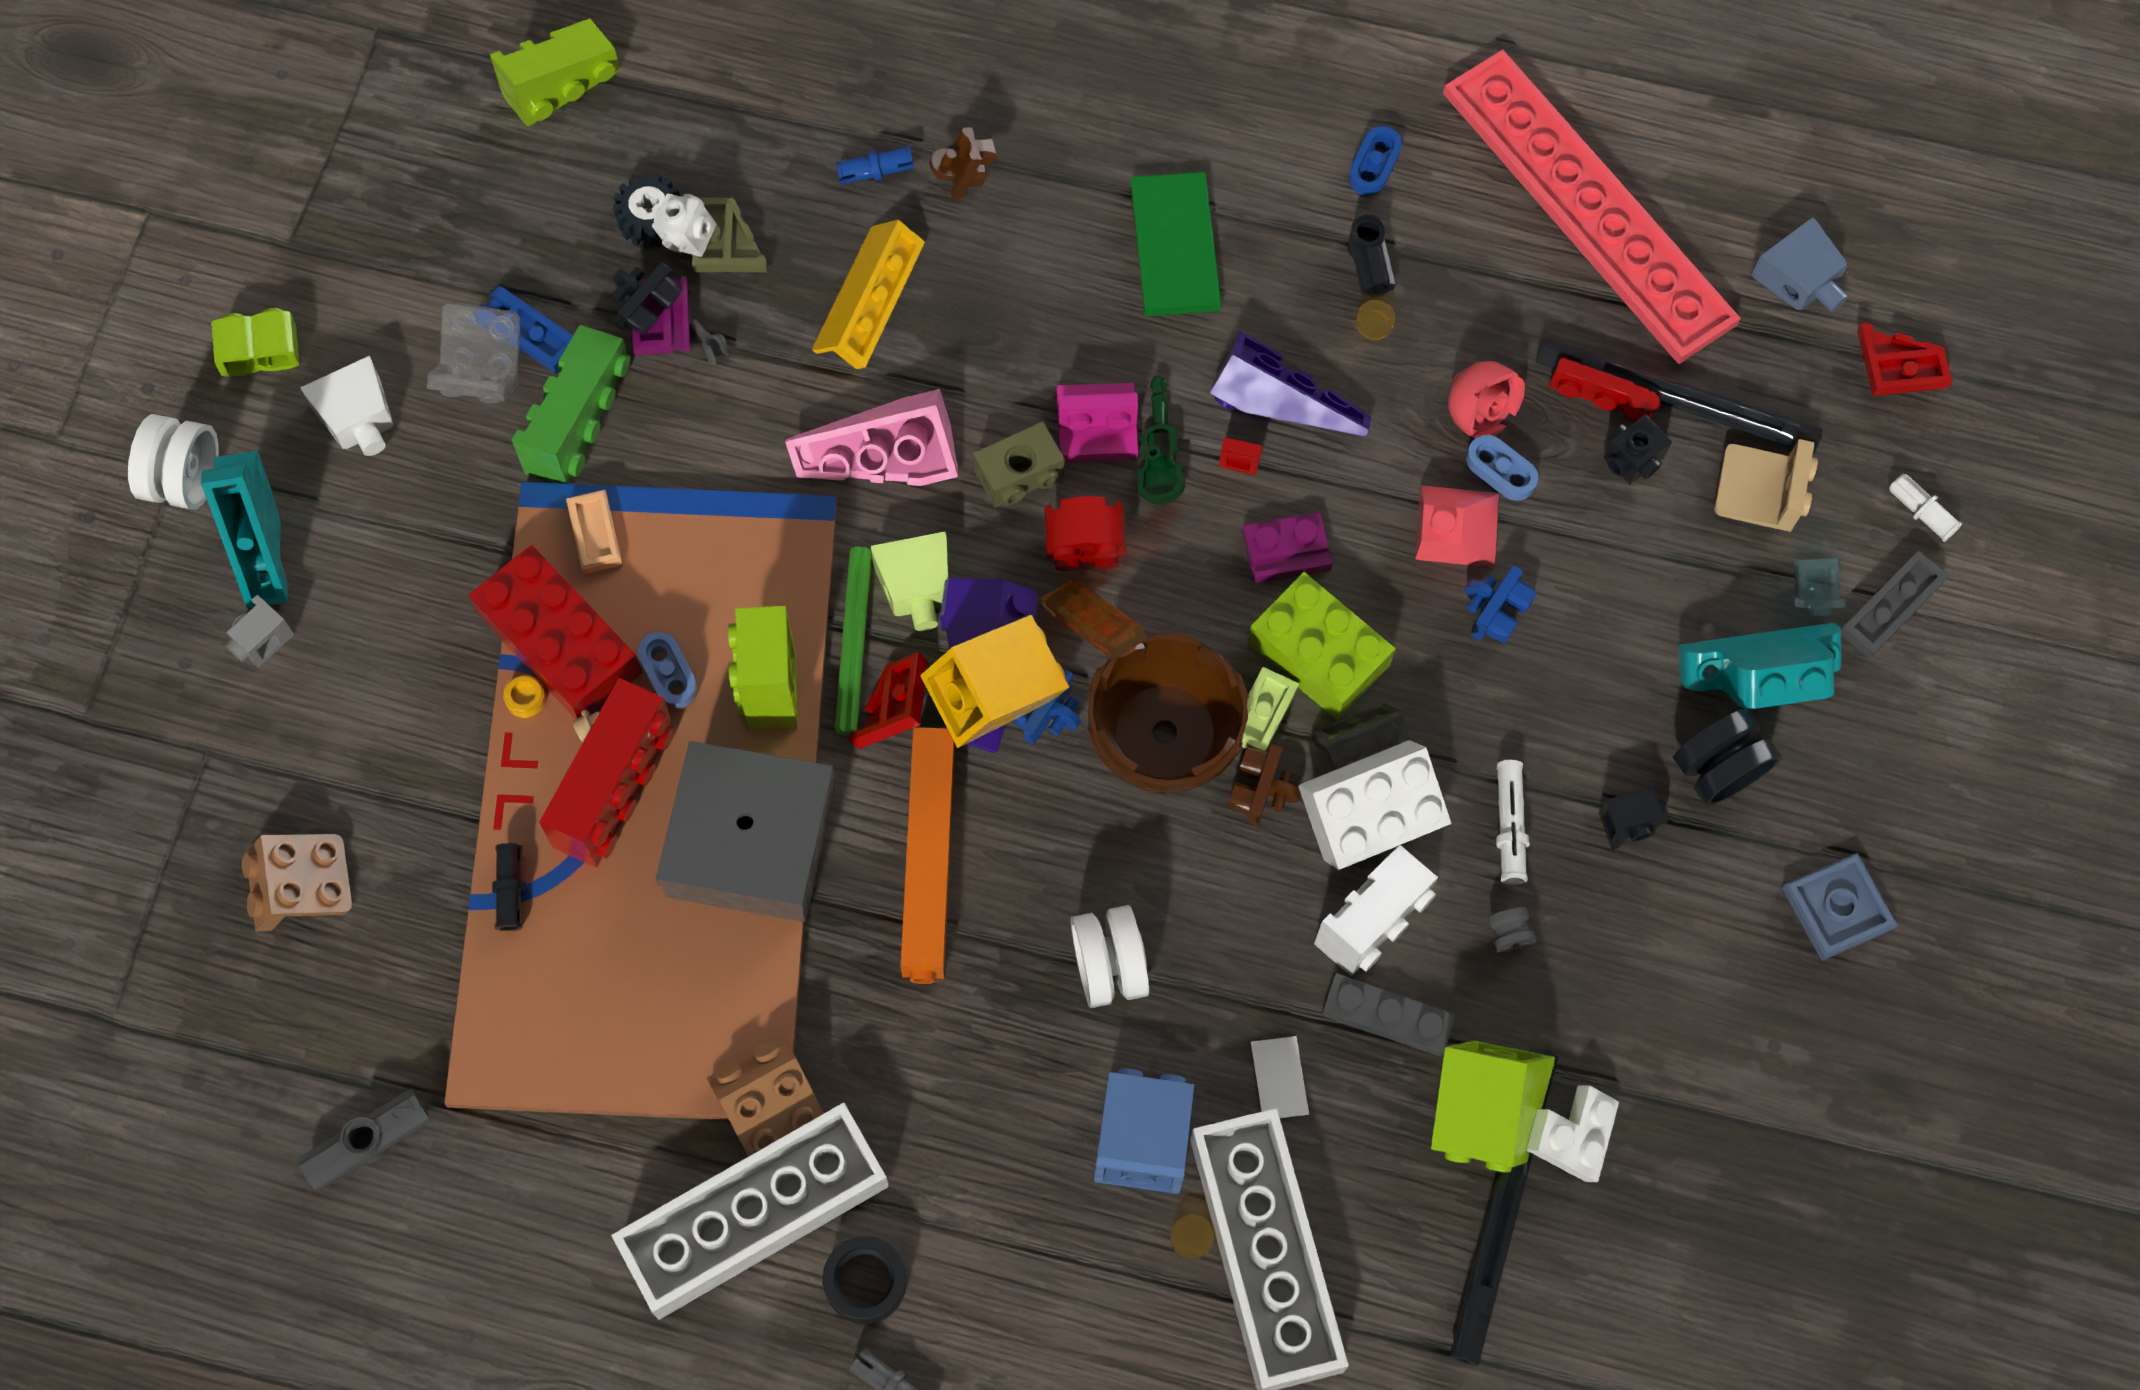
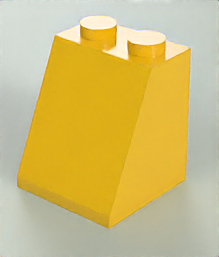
[920,615,1069,748]

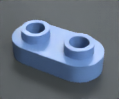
[1466,435,1538,501]
[638,632,697,709]

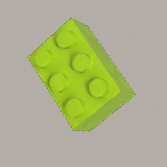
[1247,572,1396,721]
[728,606,798,730]

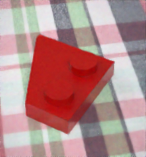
[1857,323,1953,396]
[849,652,928,749]

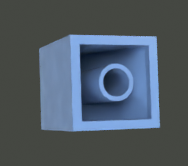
[1094,1068,1194,1194]

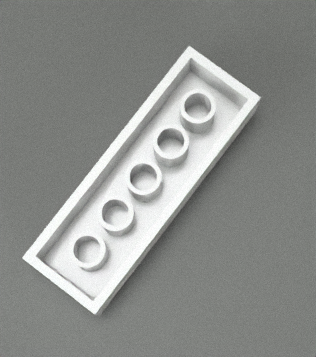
[611,1102,889,1320]
[1190,1108,1349,1390]

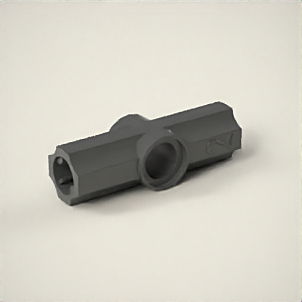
[296,1088,432,1193]

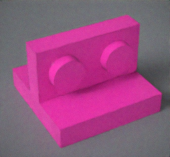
[1057,383,1138,462]

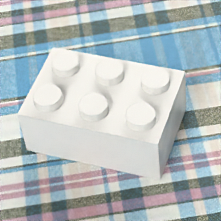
[1298,740,1452,870]

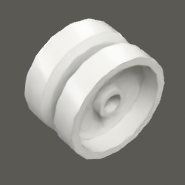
[128,414,219,510]
[1071,905,1149,1008]

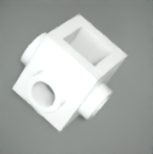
[652,193,717,257]

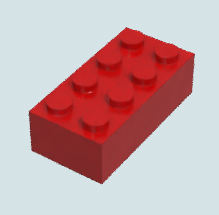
[468,544,643,719]
[539,678,675,868]

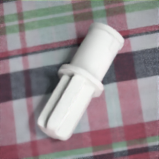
[1889,474,1962,542]

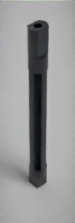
[1535,337,1823,454]
[1449,1047,1558,1366]

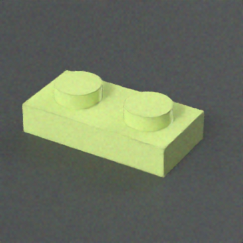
[1242,667,1299,751]

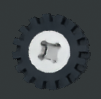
[613,173,680,248]

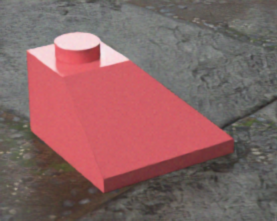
[1415,485,1499,568]

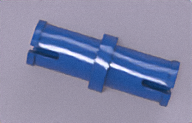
[836,146,914,186]

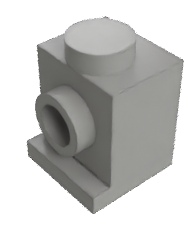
[225,595,294,668]

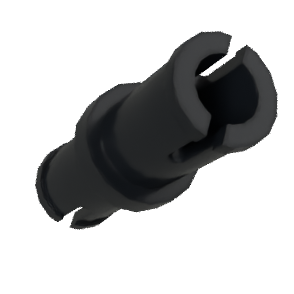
[492,843,526,931]

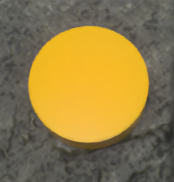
[503,675,546,718]

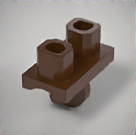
[929,127,997,199]
[1228,744,1301,827]

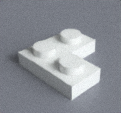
[1526,1085,1619,1182]

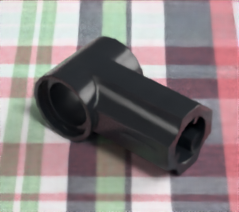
[1347,214,1395,297]

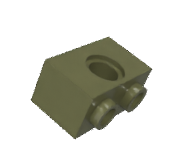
[973,421,1065,508]

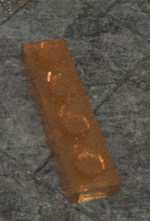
[1040,578,1148,660]

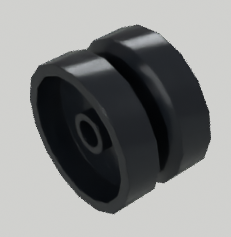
[1673,708,1783,807]

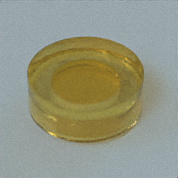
[1356,300,1395,340]
[1170,1214,1214,1260]

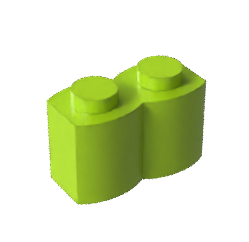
[211,308,300,376]

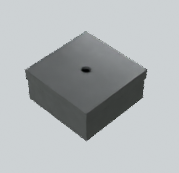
[656,741,835,922]

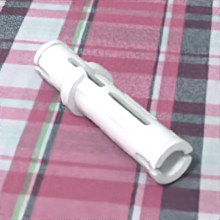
[1496,760,1529,885]

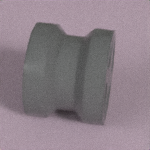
[1488,907,1537,953]

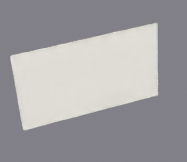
[1251,1036,1309,1118]

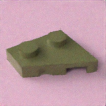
[692,198,767,272]

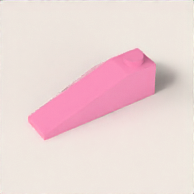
[785,389,959,486]

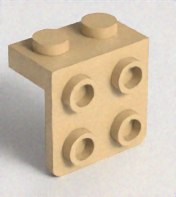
[1714,439,1818,532]

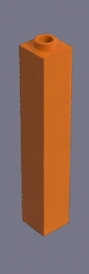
[901,727,955,984]

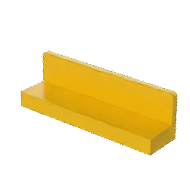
[812,220,925,369]

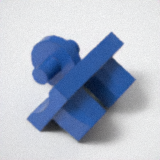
[1465,565,1537,643]
[1012,668,1081,745]

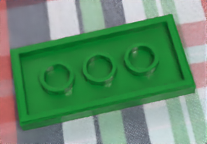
[1130,172,1221,316]

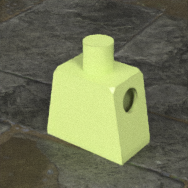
[871,531,948,631]

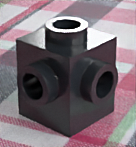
[1603,414,1672,485]

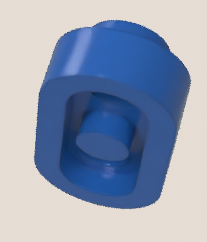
[1349,126,1402,196]

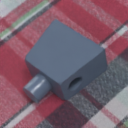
[1751,217,1849,313]

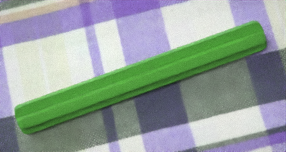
[835,546,872,736]

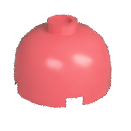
[1448,361,1525,439]

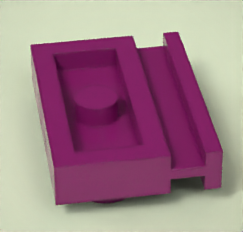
[632,276,691,356]
[1242,513,1333,583]

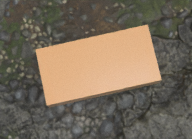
[566,490,623,575]

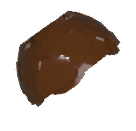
[1087,632,1249,794]

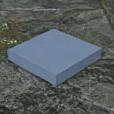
[1782,853,1898,961]

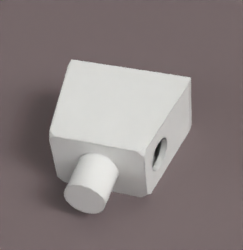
[301,356,393,456]

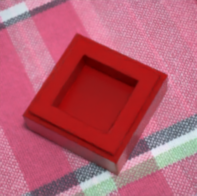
[1219,437,1262,475]

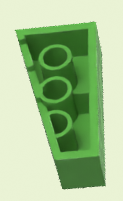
[512,325,630,484]

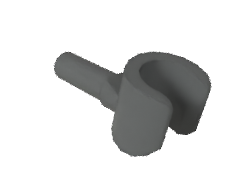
[690,319,730,365]

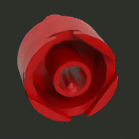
[1044,496,1126,572]

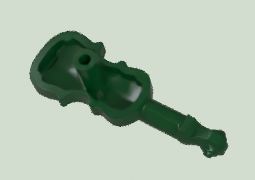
[1136,376,1185,504]

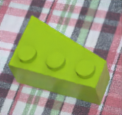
[490,19,620,127]

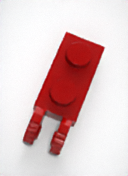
[1548,357,1661,423]

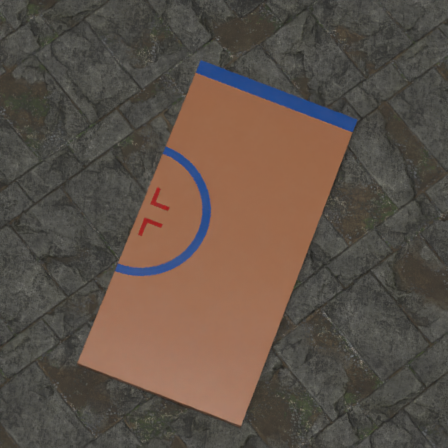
[444,482,838,1120]

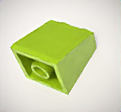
[1431,1041,1555,1172]

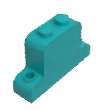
[201,450,288,609]
[1678,623,1841,709]

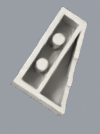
[1314,845,1438,977]

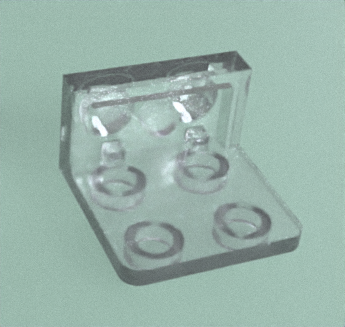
[427,302,521,404]

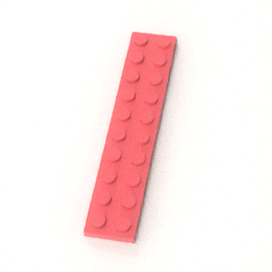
[1443,49,1741,364]

